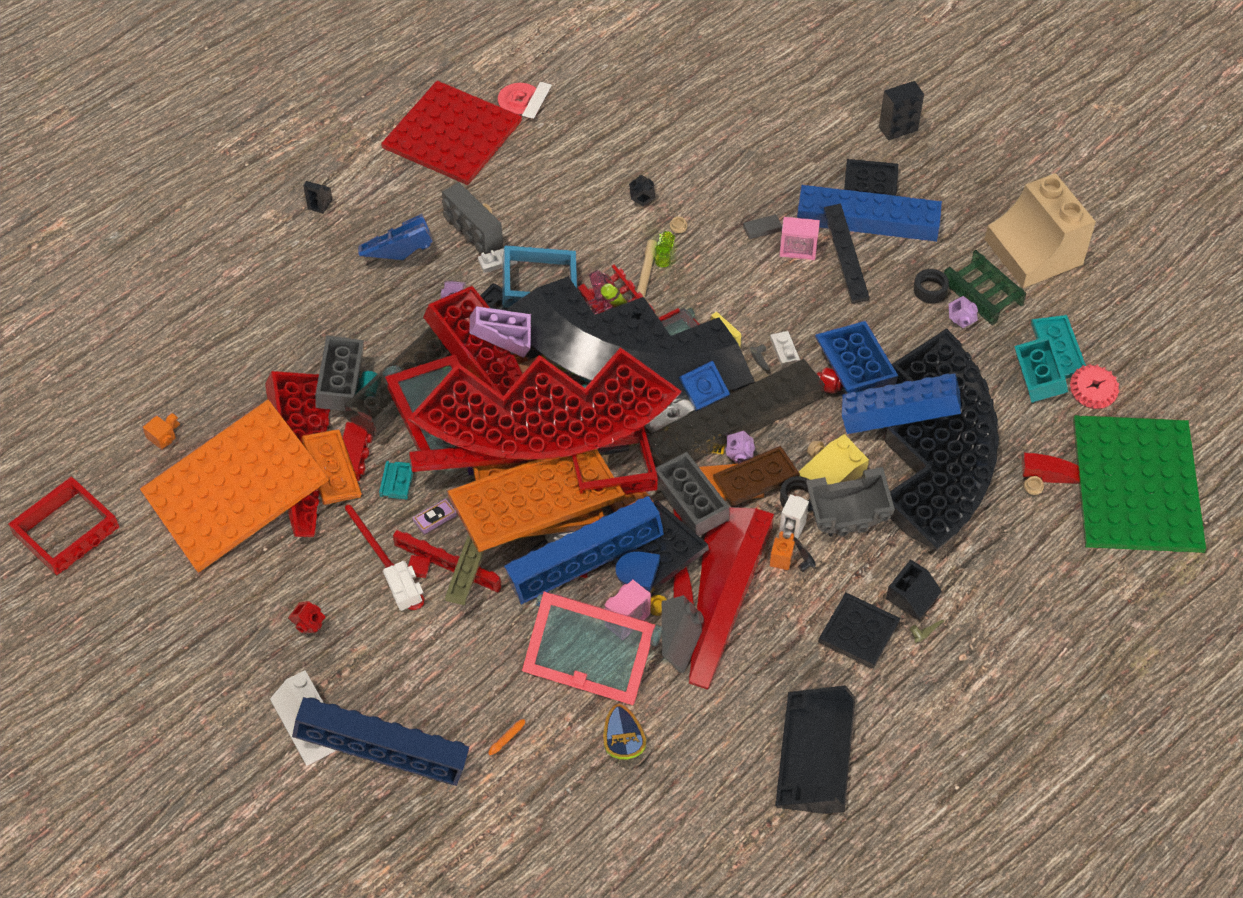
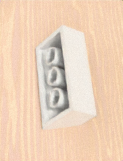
[270,670,337,766]

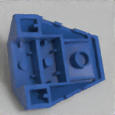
[358,214,433,260]

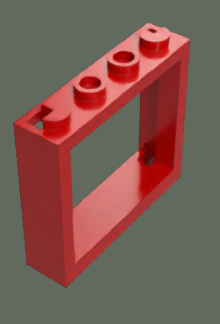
[571,426,658,495]
[8,476,119,576]

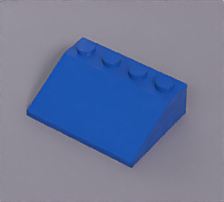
[815,321,898,393]

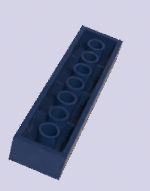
[292,697,469,786]

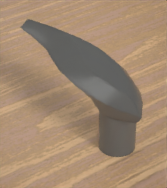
[750,344,770,371]

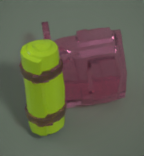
[586,270,629,314]

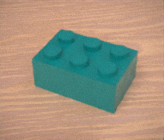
[1014,336,1068,403]

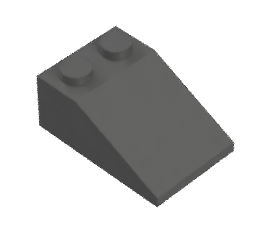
[662,595,704,673]

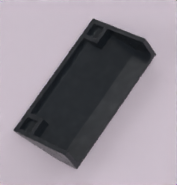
[775,685,856,814]

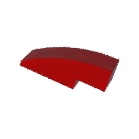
[1022,452,1080,484]

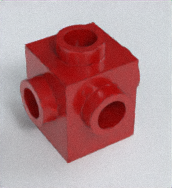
[288,601,326,634]

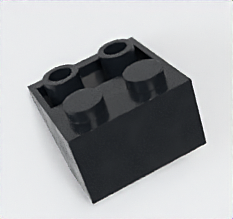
[886,559,942,620]

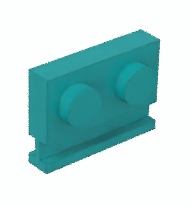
[379,461,413,500]

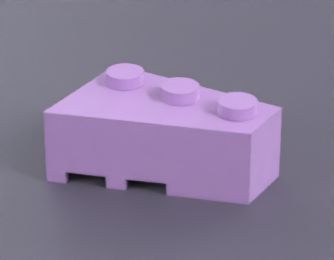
[470,306,531,358]

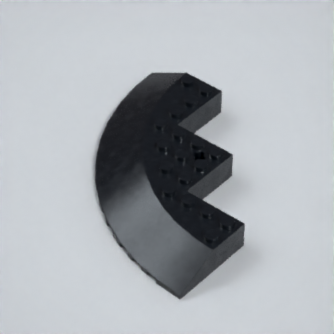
[505,276,755,399]
[885,328,999,551]

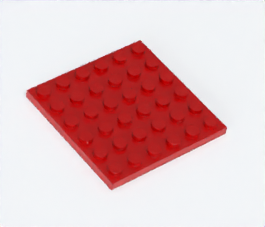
[381,80,522,185]

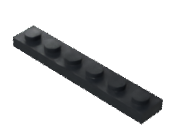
[823,203,870,304]

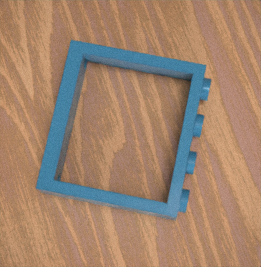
[502,246,577,308]

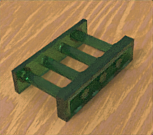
[944,250,1027,325]

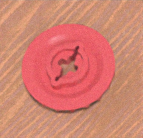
[498,83,537,115]
[1070,364,1119,409]

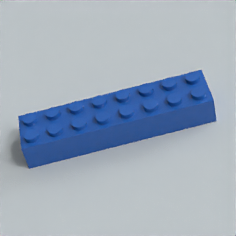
[797,185,942,242]
[504,496,664,605]

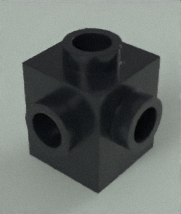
[629,175,656,207]

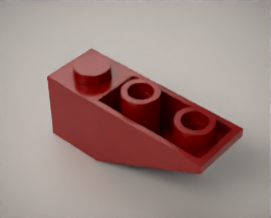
[342,422,373,481]

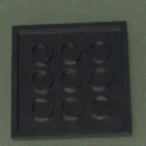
[611,499,709,594]

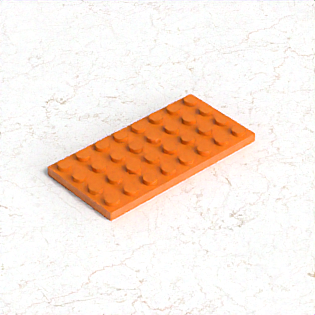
[448,449,625,552]

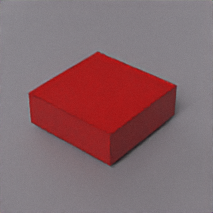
[408,555,431,578]

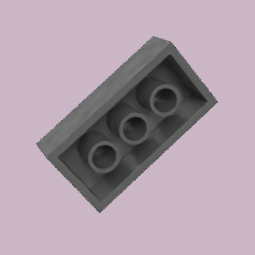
[442,182,503,254]
[316,336,364,412]
[655,452,730,536]

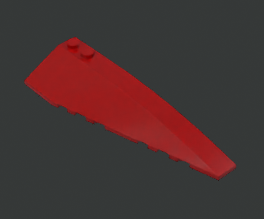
[423,286,522,396]
[265,371,330,537]
[689,508,774,690]

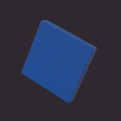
[679,361,730,411]

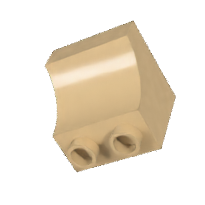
[985,173,1096,288]

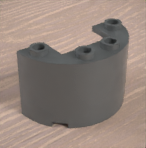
[806,467,895,536]

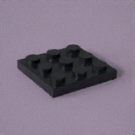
[844,159,899,196]
[818,592,901,669]

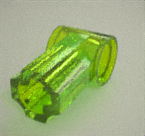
[655,231,675,267]

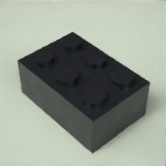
[879,81,924,140]

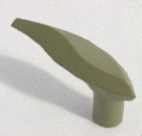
[910,620,944,643]

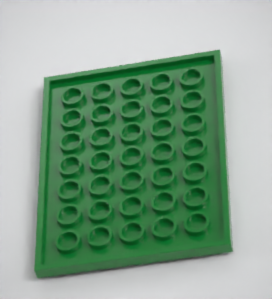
[1073,415,1206,553]

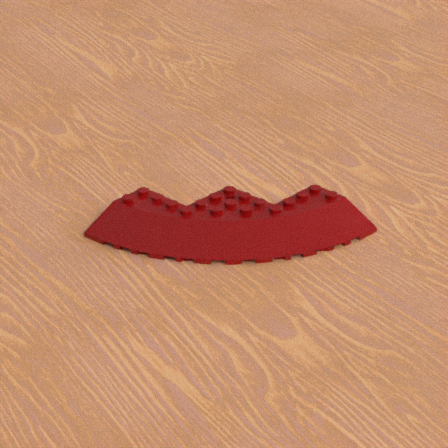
[408,347,682,460]

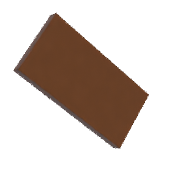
[713,445,800,507]

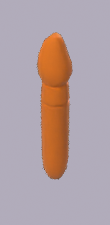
[488,719,526,756]

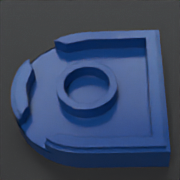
[615,552,660,591]

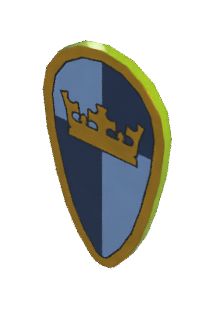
[603,704,646,759]

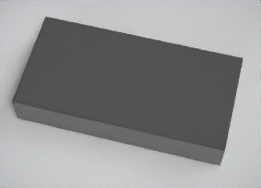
[743,214,782,239]

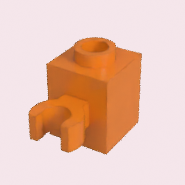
[143,413,180,450]
[770,531,795,571]

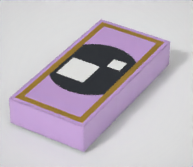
[413,499,457,535]

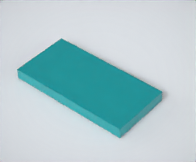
[1031,315,1086,379]

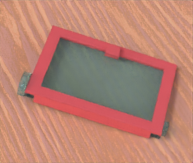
[522,592,663,705]

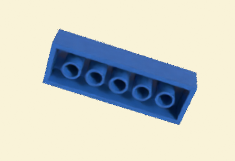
[842,373,961,434]

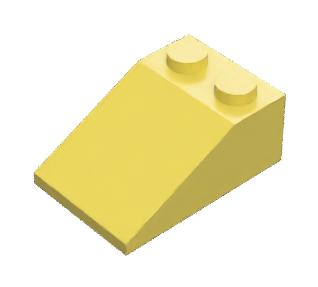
[799,434,869,485]

